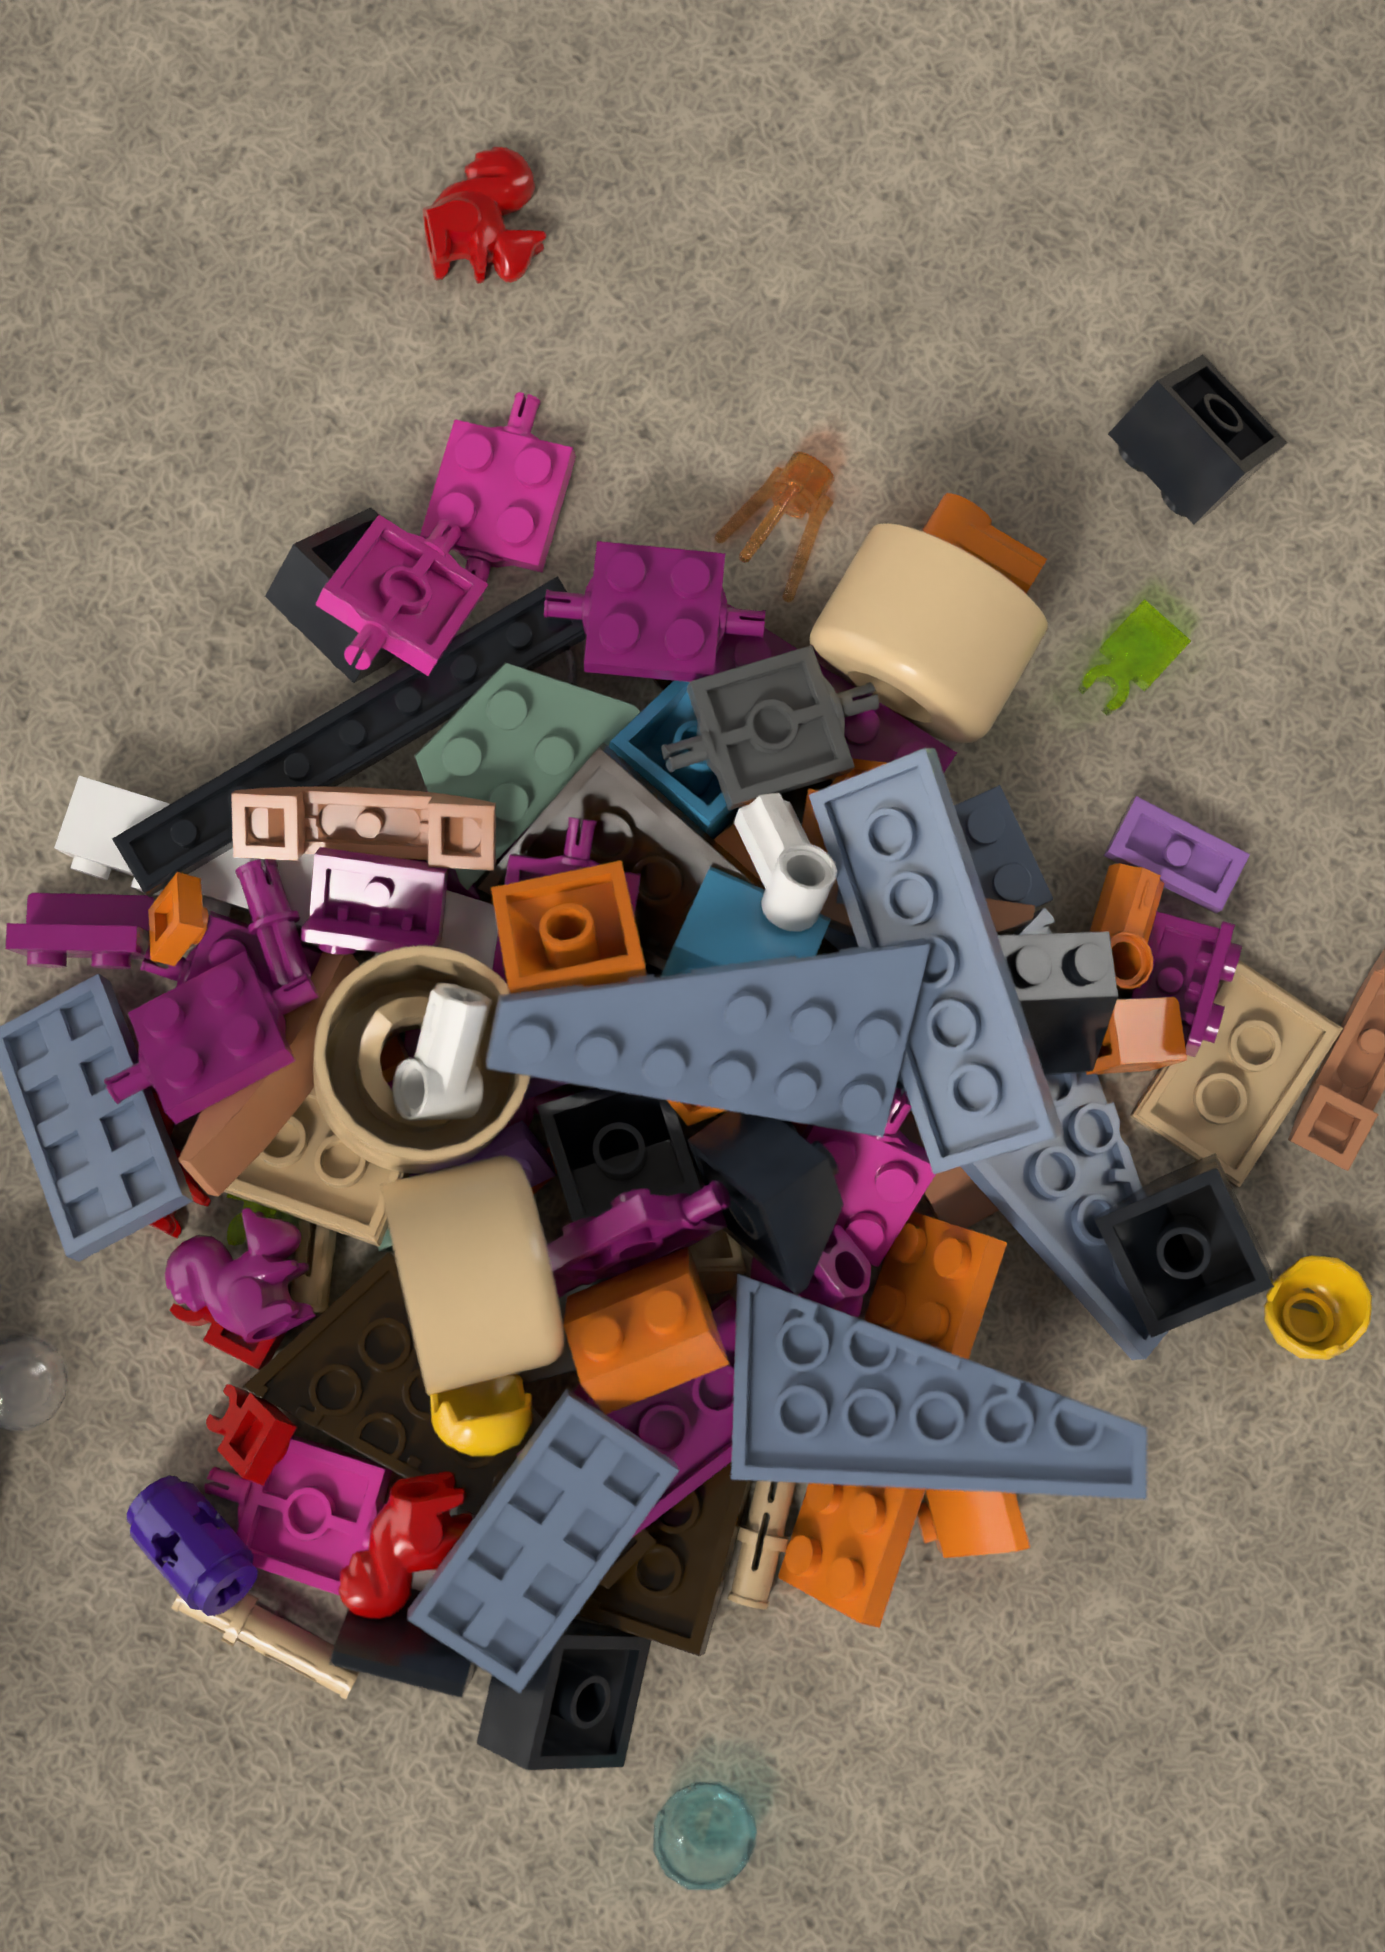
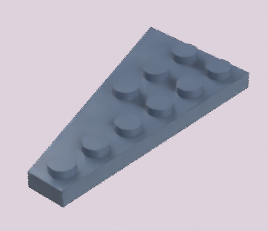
[486,938,931,1137]
[731,1274,1147,1499]

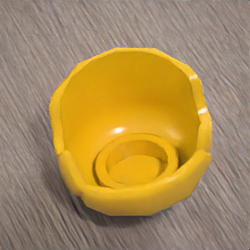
[1264,1255,1372,1360]
[430,1373,533,1456]

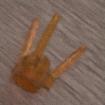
[715,451,835,603]

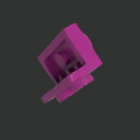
[301,847,449,955]
[5,893,156,969]
[1131,911,1242,1057]

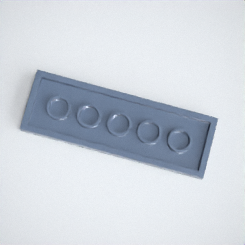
[809,748,1064,1174]

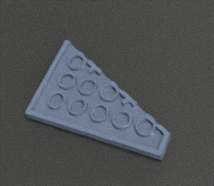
[895,908,1169,1360]

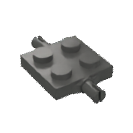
[662,645,879,810]

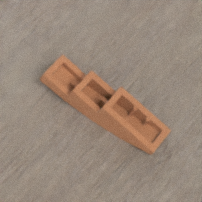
[179,951,360,1196]

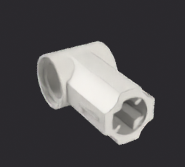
[734,793,837,931]
[392,984,492,1120]

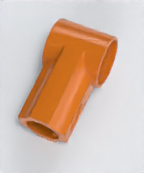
[922,493,1047,594]
[1090,863,1165,991]

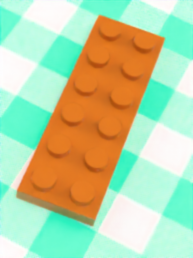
[778,1212,1007,1628]

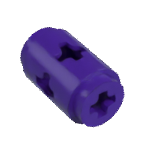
[126,1476,258,1616]

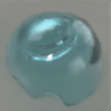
[653,1781,758,1890]

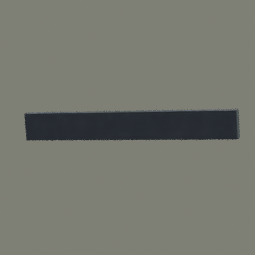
[112,576,586,897]

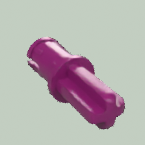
[235,859,311,988]

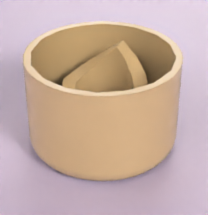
[809,523,1048,743]
[313,946,530,1173]
[380,1156,564,1395]

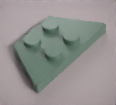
[415,662,640,890]

